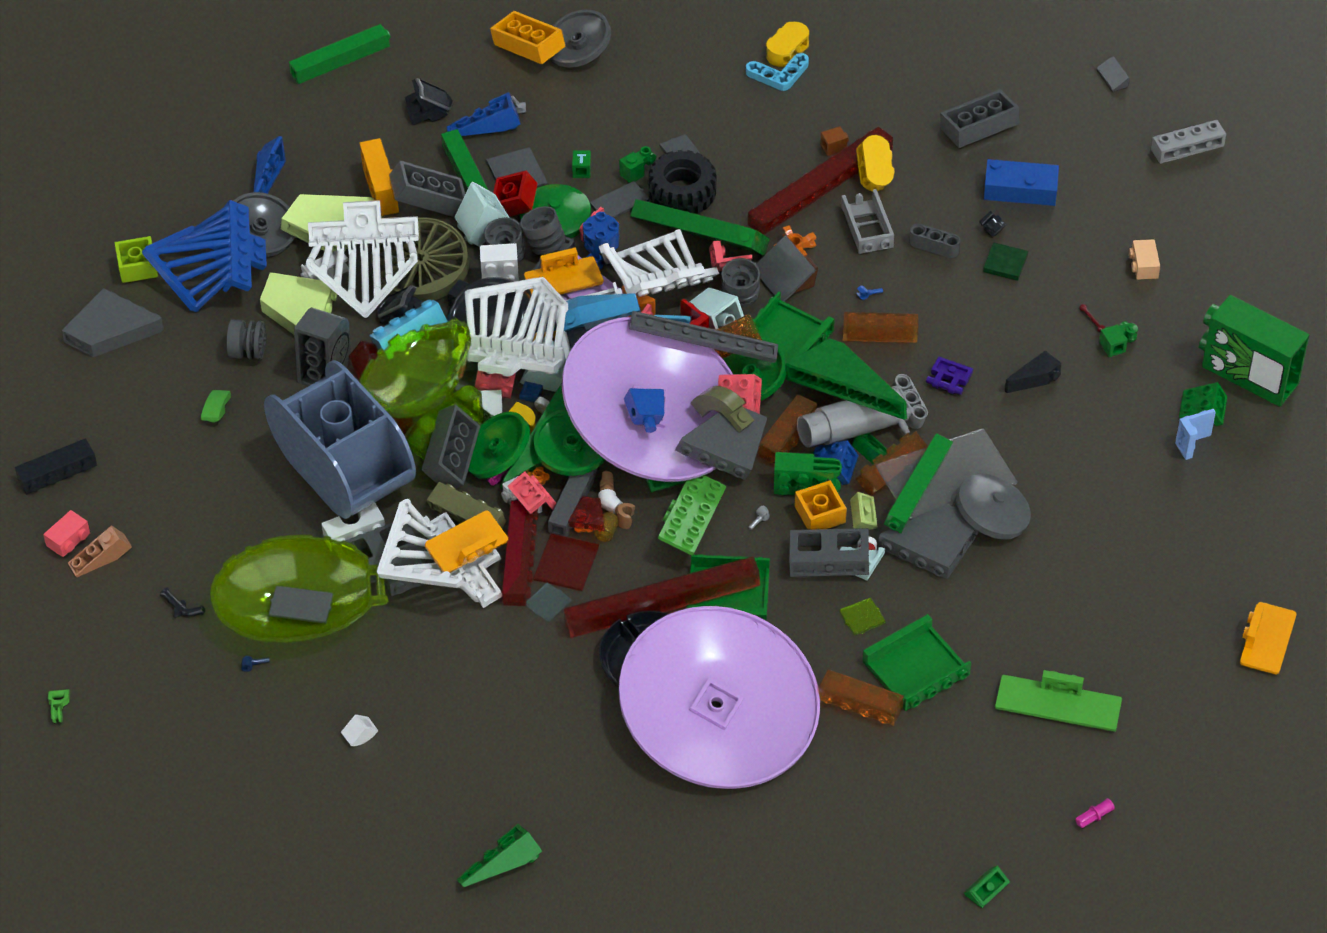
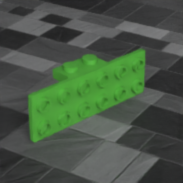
[658,475,726,555]
[995,670,1122,732]

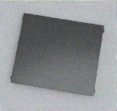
[486,147,548,188]
[756,235,816,302]

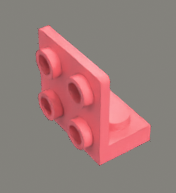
[709,241,752,271]
[717,374,762,414]
[507,472,557,514]

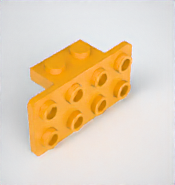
[524,247,603,295]
[425,510,508,573]
[1240,602,1296,675]

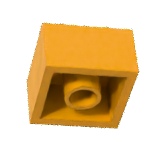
[795,480,847,530]

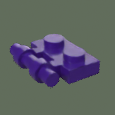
[926,357,973,395]

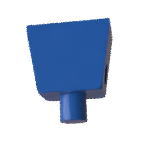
[624,388,665,433]

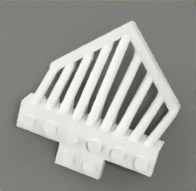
[306,200,419,318]
[599,229,719,297]
[454,277,568,377]
[377,499,503,608]

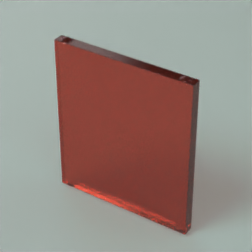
[533,533,600,591]

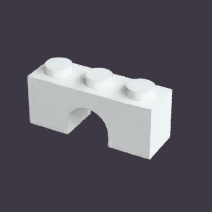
[321,503,385,551]

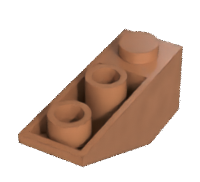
[68,525,132,577]

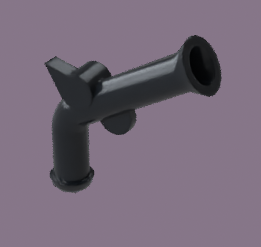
[160,587,205,618]

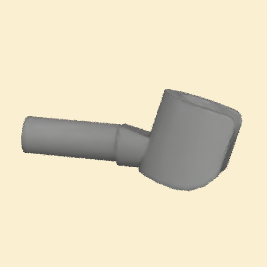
[511,96,526,113]
[748,505,770,530]

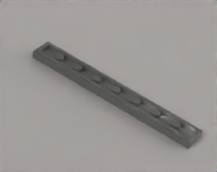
[629,311,778,363]

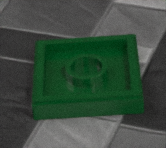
[983,242,1028,281]

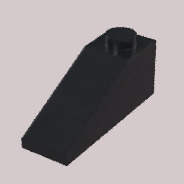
[1005,350,1062,393]

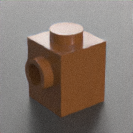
[820,126,849,156]

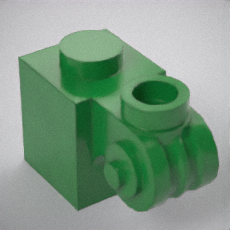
[619,146,656,183]
[1099,321,1138,357]

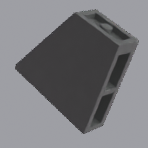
[62,288,164,357]
[675,408,767,480]
[878,504,979,579]

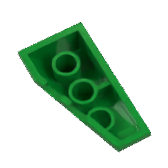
[457,824,542,887]

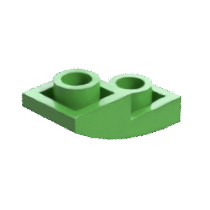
[201,390,231,422]

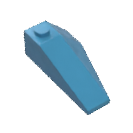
[564,293,640,332]

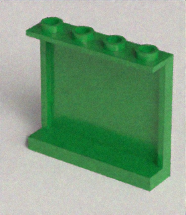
[738,291,835,362]
[687,554,770,621]
[862,614,971,711]

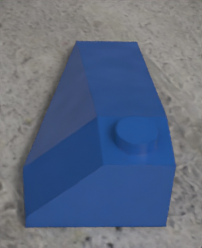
[447,92,521,136]
[254,136,286,194]

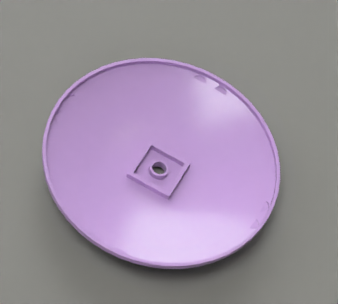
[562,317,733,482]
[619,606,820,789]

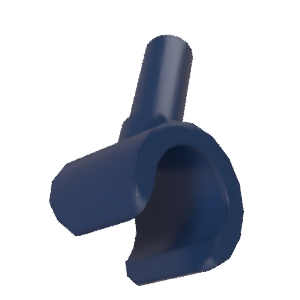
[241,656,269,672]

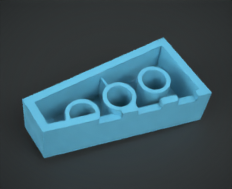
[369,300,448,361]

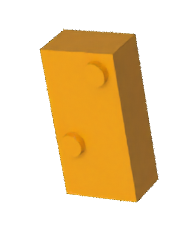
[490,11,566,64]
[359,138,399,216]

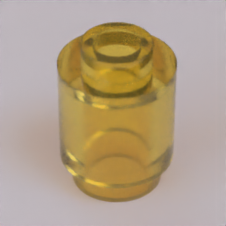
[594,512,618,542]

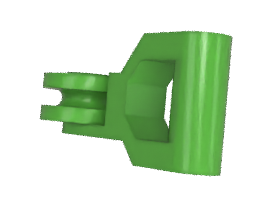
[48,689,70,723]

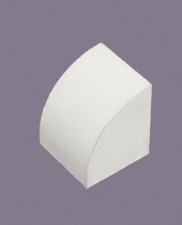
[341,714,378,746]

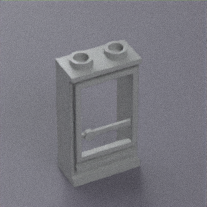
[841,189,894,254]

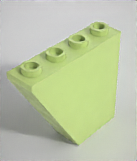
[281,194,374,252]
[260,272,337,335]

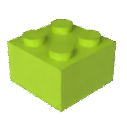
[115,236,158,283]

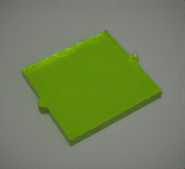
[840,597,886,635]

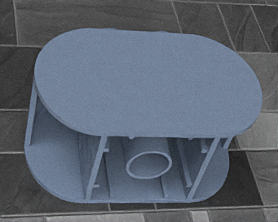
[264,360,416,519]

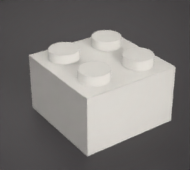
[480,243,519,282]

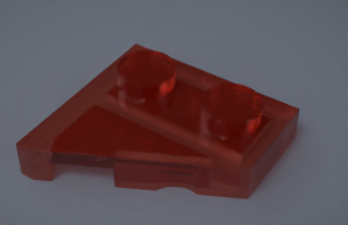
[568,496,605,531]

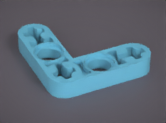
[746,53,809,91]

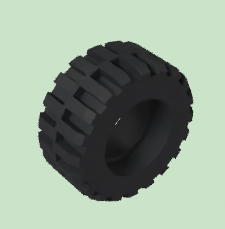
[648,150,717,214]

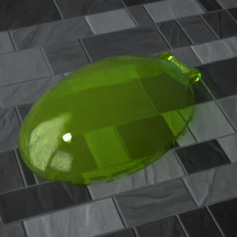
[359,318,471,419]
[210,535,388,643]

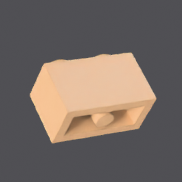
[1129,239,1160,280]

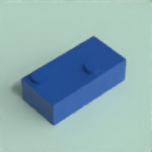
[984,159,1059,206]

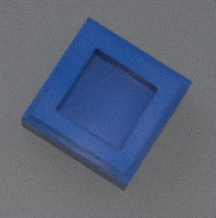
[519,381,543,402]

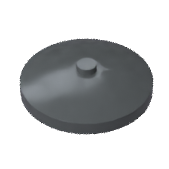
[550,10,611,67]
[233,192,295,257]
[956,474,1031,539]

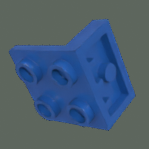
[813,440,859,485]

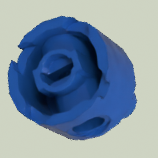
[583,212,620,255]

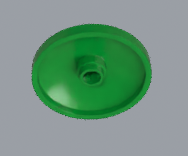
[520,184,591,238]
[721,340,787,401]
[534,409,605,476]
[468,412,530,479]

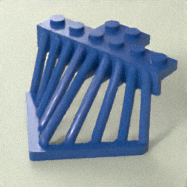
[142,200,267,312]

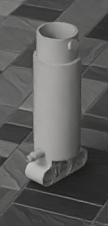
[797,374,928,447]

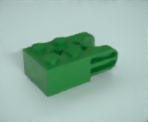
[774,452,842,495]

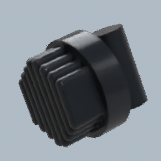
[979,211,1006,237]

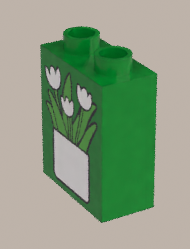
[1199,295,1310,407]

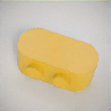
[766,22,809,67]
[856,135,894,191]

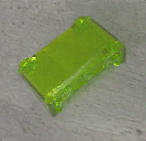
[406,385,484,460]

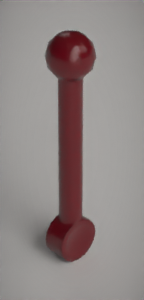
[1079,304,1105,332]

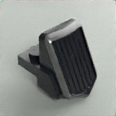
[405,78,454,125]
[378,285,424,325]

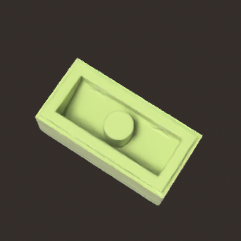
[850,492,877,529]

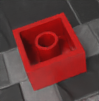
[493,170,538,217]

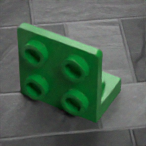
[1179,382,1228,426]

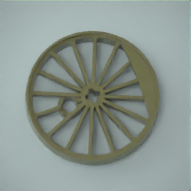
[371,217,470,301]

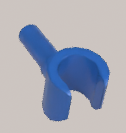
[856,285,883,300]

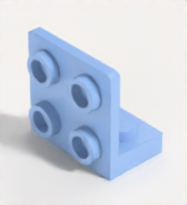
[1175,409,1216,460]

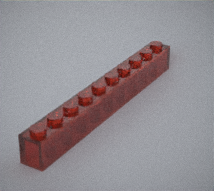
[748,126,893,235]
[563,556,760,638]

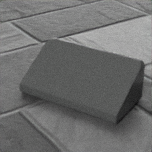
[1097,56,1129,92]

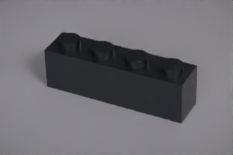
[15,438,97,495]

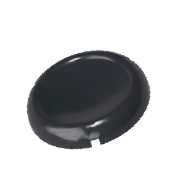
[446,277,534,350]
[599,611,669,688]

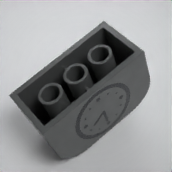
[294,307,351,386]

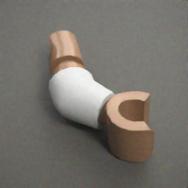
[598,471,635,529]

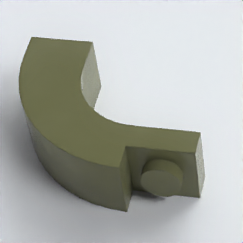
[690,386,755,433]

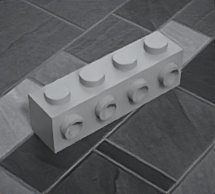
[1151,120,1226,164]

